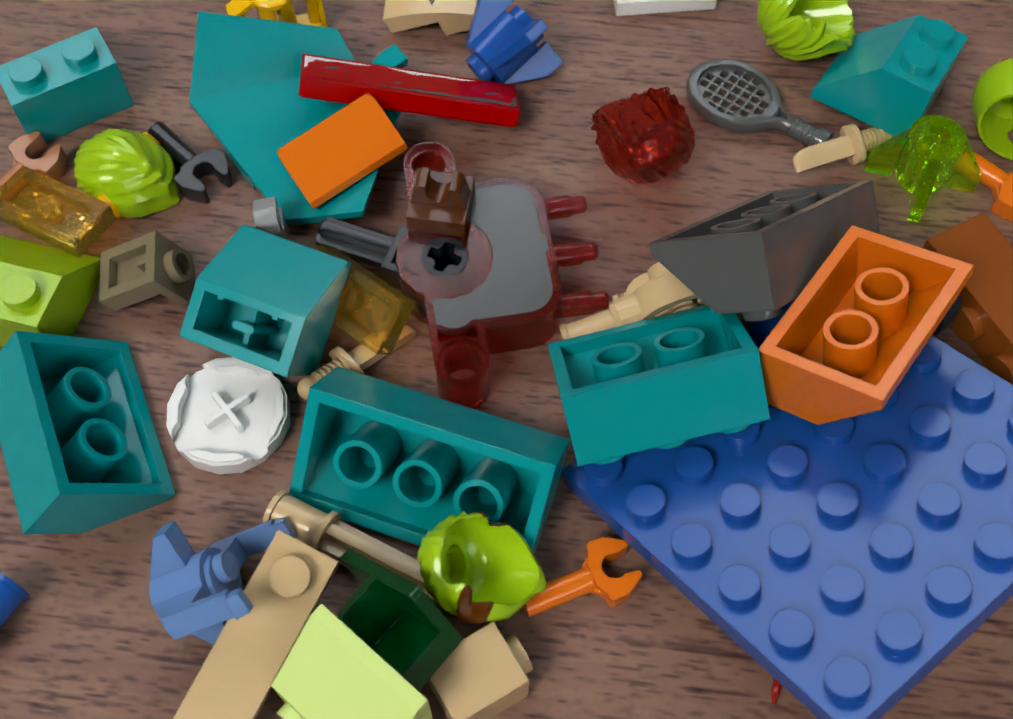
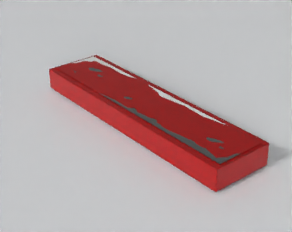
[298,53,520,128]

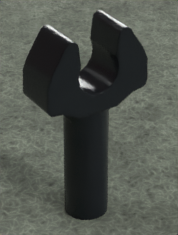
[148,122,233,204]

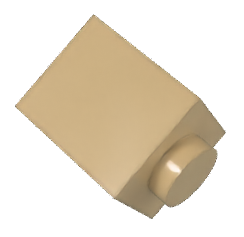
[427,621,533,719]

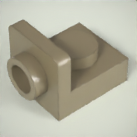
[99,231,195,311]

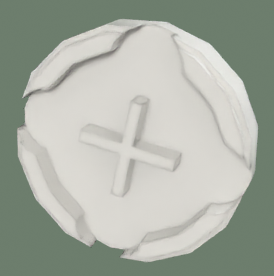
[166,357,290,475]

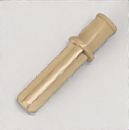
[262,490,436,604]

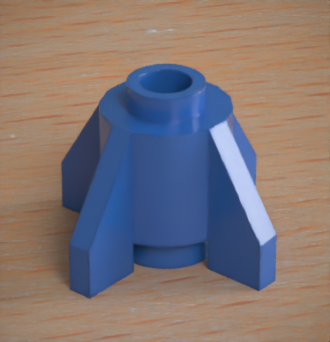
[465,0,563,84]

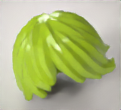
[757,0,856,61]

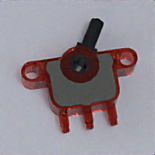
[315,141,610,409]

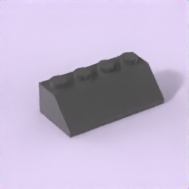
[649,180,880,321]

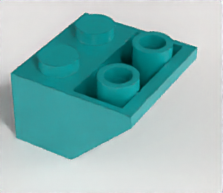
[179,224,352,378]

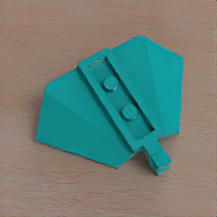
[189,11,408,226]

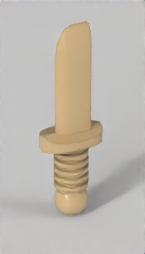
[793,123,897,173]
[297,324,417,400]

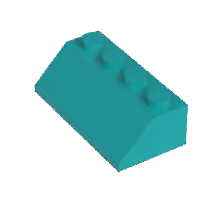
[289,367,570,555]

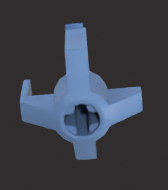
[149,517,296,645]

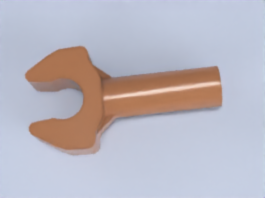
[0,131,68,210]

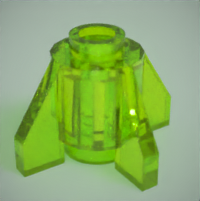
[864,114,981,222]

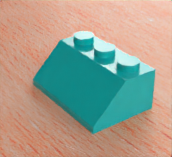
[547,305,770,466]
[0,331,175,535]

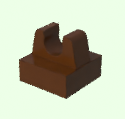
[406,167,475,238]

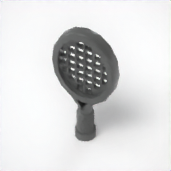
[686,59,833,146]

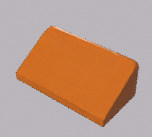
[277,93,408,209]

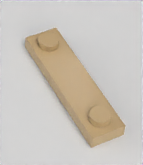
[173,530,341,719]

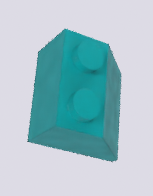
[810,14,969,143]
[0,27,134,142]

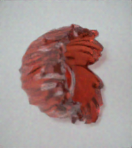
[591,87,695,184]

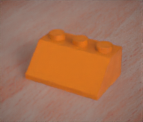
[758,225,974,425]

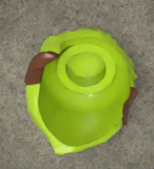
[417,511,547,624]

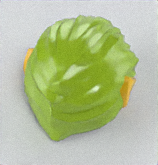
[74,128,180,218]

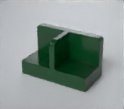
[337,548,463,691]

